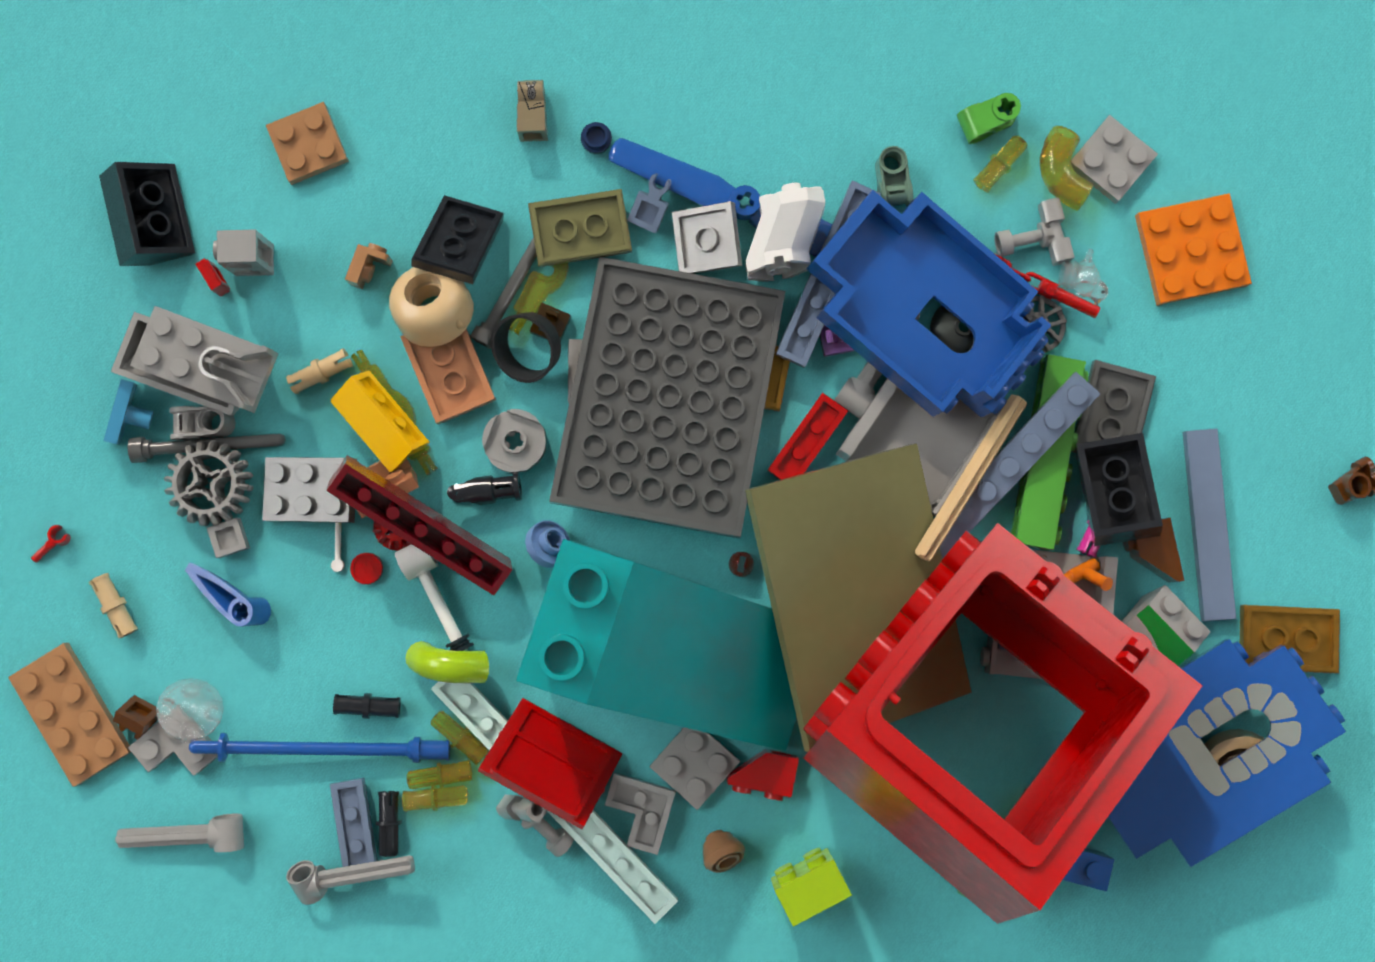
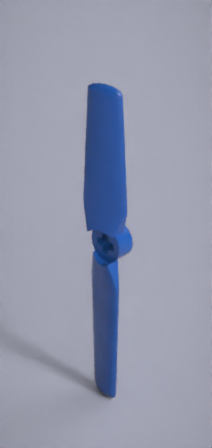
[609,138,832,256]

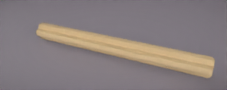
[915,394,1027,562]

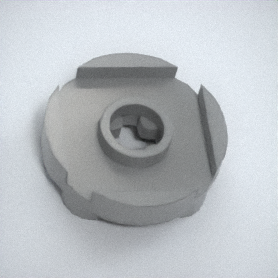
[482,409,547,473]

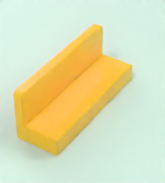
[331,370,430,472]

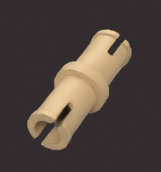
[286,348,353,394]
[88,573,138,639]

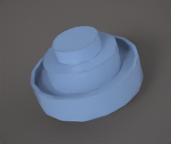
[525,520,570,568]

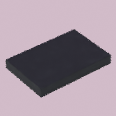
[411,195,504,285]

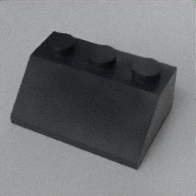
[99,162,195,266]

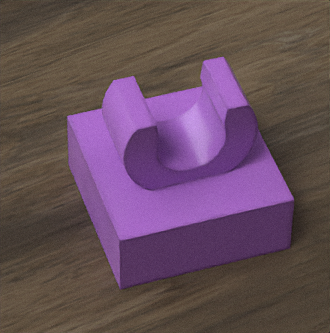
[819,325,855,357]

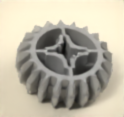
[164,440,254,526]

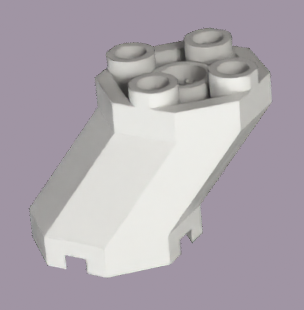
[746,183,826,282]

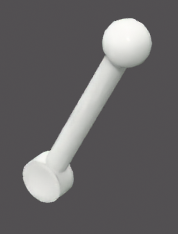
[331,522,345,572]

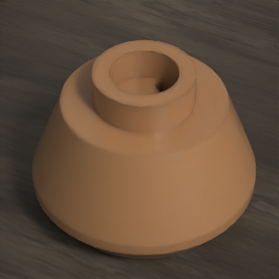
[703,830,745,873]

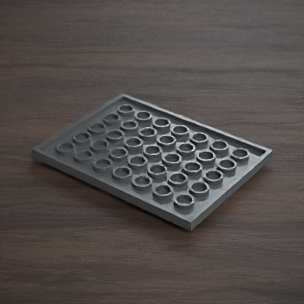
[549,257,786,539]

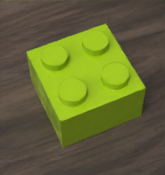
[771,847,852,927]

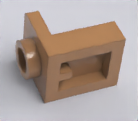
[345,243,393,290]

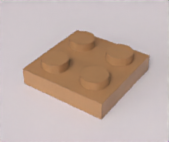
[266,102,349,185]

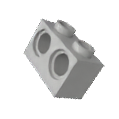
[213,229,274,276]

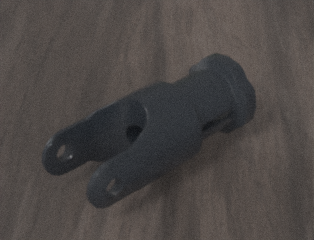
[447,472,522,505]

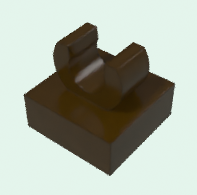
[529,303,572,342]

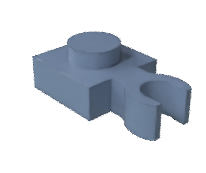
[627,173,671,234]

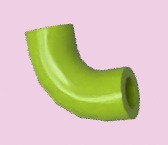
[405,641,489,683]

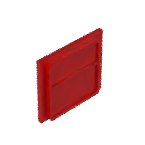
[478,698,623,829]

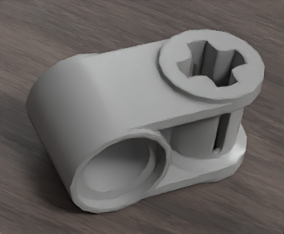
[169,406,236,441]

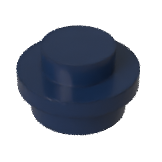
[581,122,612,154]

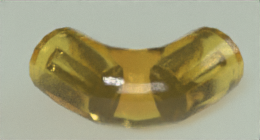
[1039,126,1094,211]

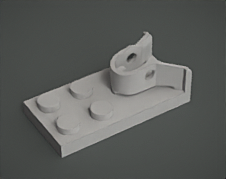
[130,306,279,413]

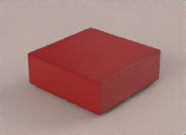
[195,258,230,297]

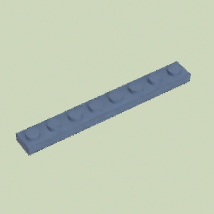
[940,372,1100,559]

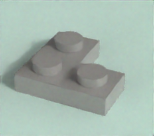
[128,705,218,776]
[605,772,676,855]

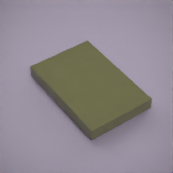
[528,189,632,267]

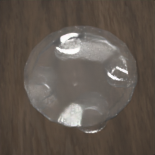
[156,678,224,743]

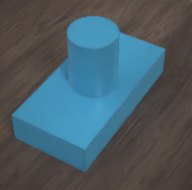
[103,379,154,445]

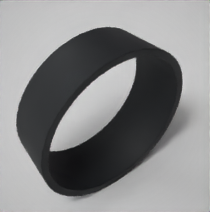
[491,312,561,383]

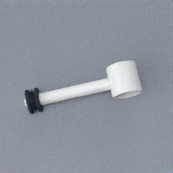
[395,544,474,651]

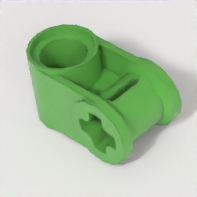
[956,93,1021,144]

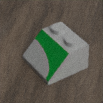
[1122,585,1211,666]

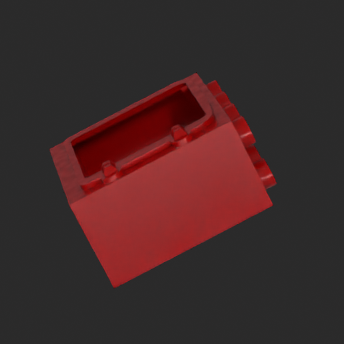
[802,523,1202,924]

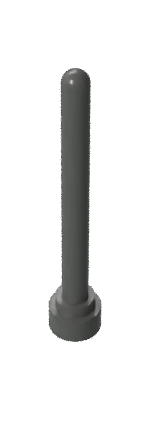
[470,237,537,349]
[128,434,286,463]

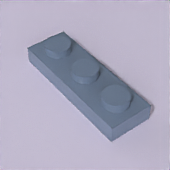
[330,777,378,867]

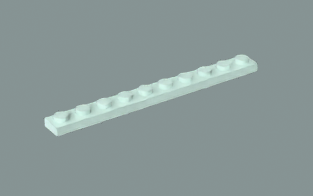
[431,682,678,924]

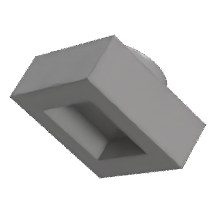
[207,518,250,558]

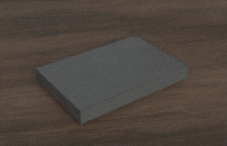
[1071,360,1156,453]

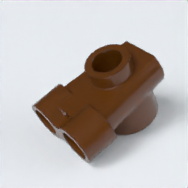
[1328,456,1375,505]

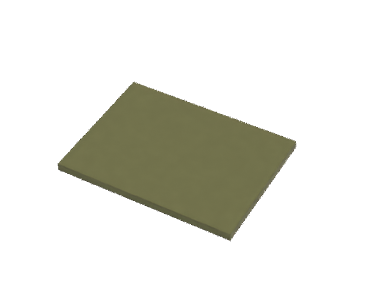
[745,443,972,752]

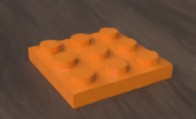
[1135,193,1252,306]

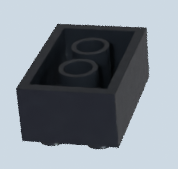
[1076,433,1163,547]

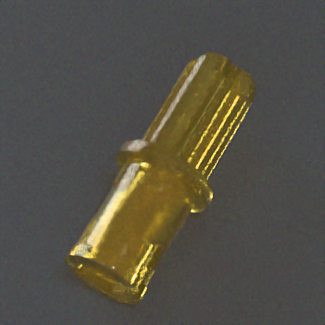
[973,135,1028,193]
[430,710,489,765]
[407,760,473,789]
[402,785,468,812]

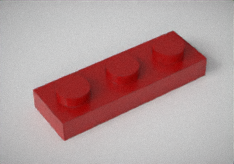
[767,392,848,480]

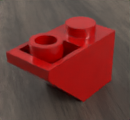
[727,749,799,801]

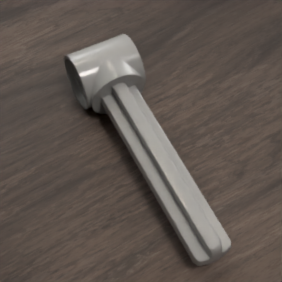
[834,313,920,419]
[115,813,244,852]
[286,855,415,905]

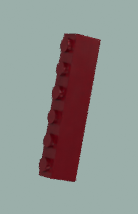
[326,455,513,596]

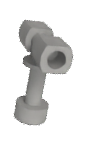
[994,198,1075,266]
[496,795,574,857]

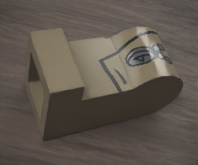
[517,80,548,142]

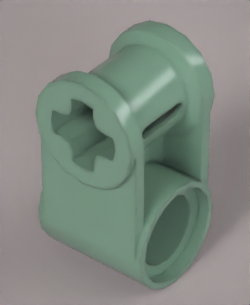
[875,146,913,207]

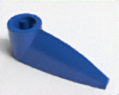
[185,563,271,627]

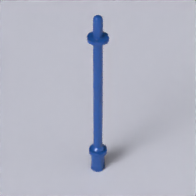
[189,733,450,763]

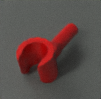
[31,525,71,563]

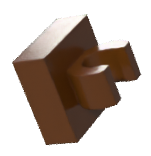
[113,695,162,739]

